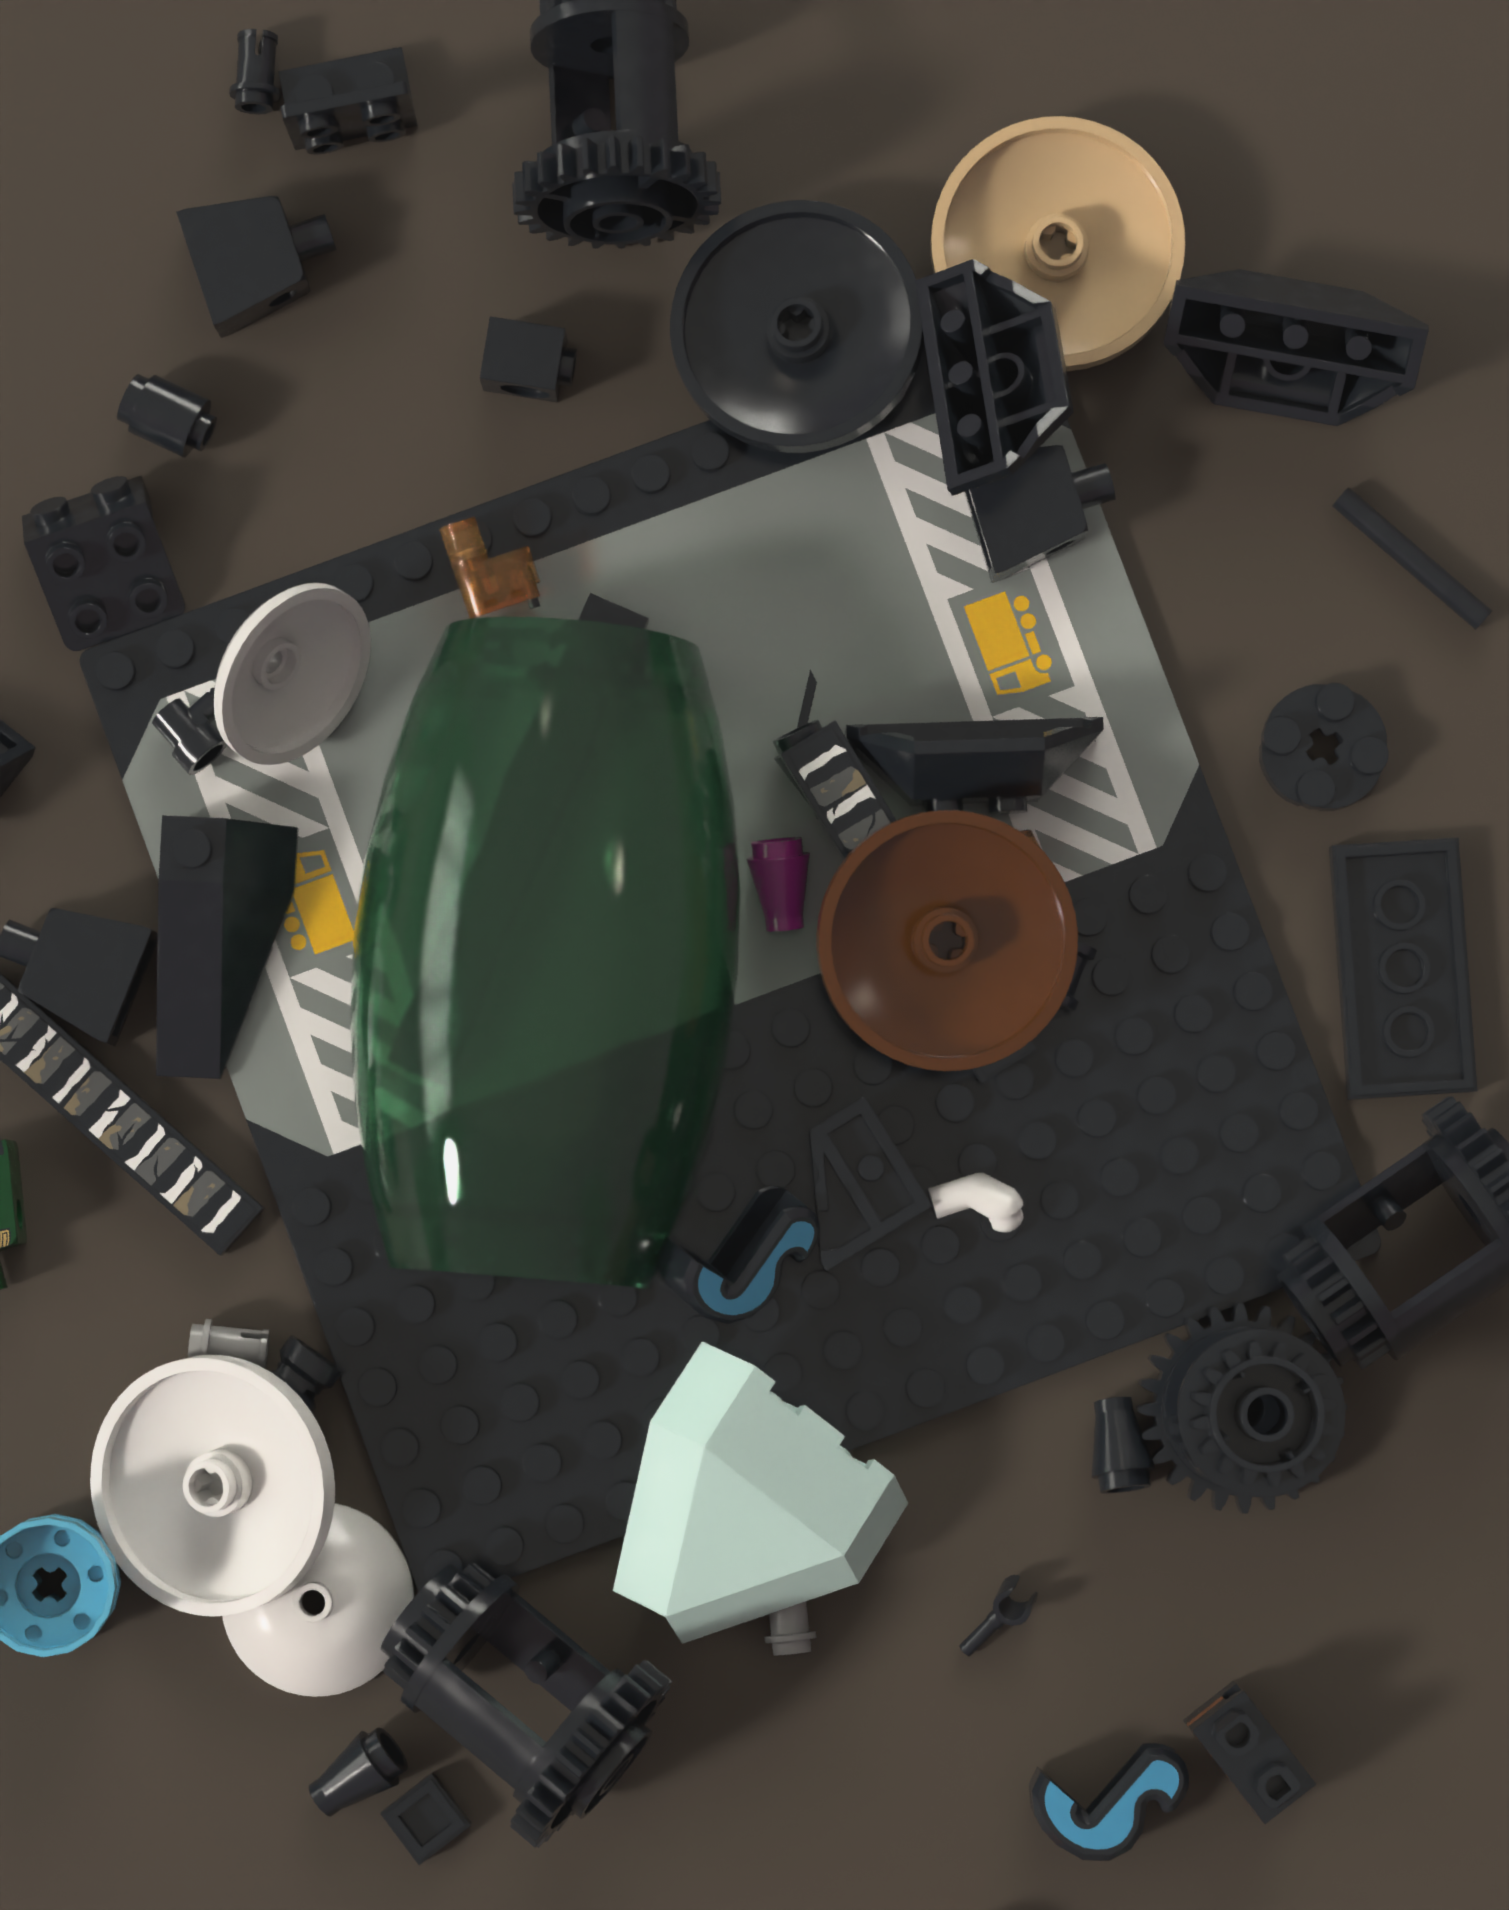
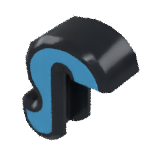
[658,1186,820,1324]
[1029,1743,1189,1861]

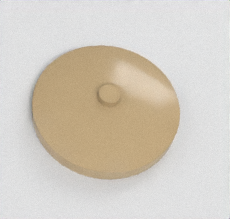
[930,116,1186,371]

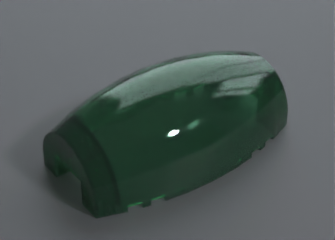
[350,617,741,1289]

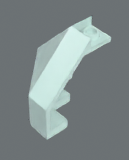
[613,1342,908,1644]

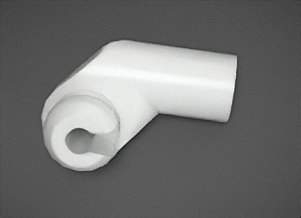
[928,1173,1024,1232]

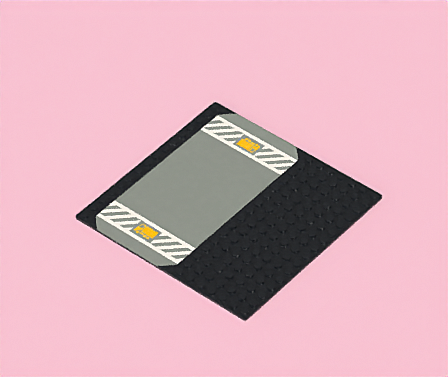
[79,343,1381,1592]

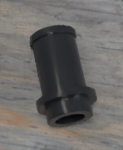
[229,29,280,115]

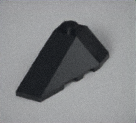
[156,815,299,1079]

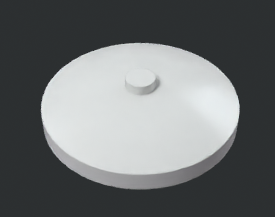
[90,1355,335,1617]

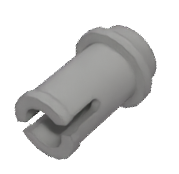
[188,1319,270,1369]
[765,1601,817,1656]

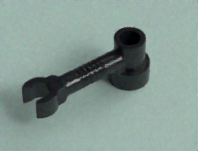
[152,686,227,775]

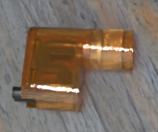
[439,517,541,619]

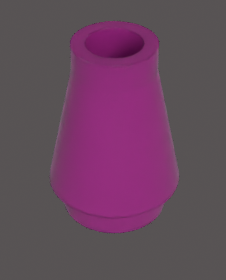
[746,837,810,932]

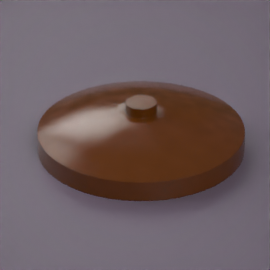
[816,810,1078,1071]

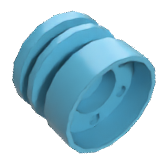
[0,1514,121,1657]

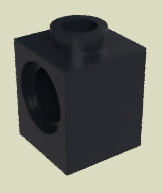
[480,316,577,403]

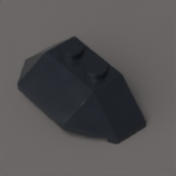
[915,259,1074,496]
[1163,269,1429,426]
[845,717,1104,814]

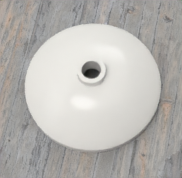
[214,583,371,765]
[222,1503,414,1697]

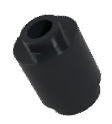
[117,374,217,458]

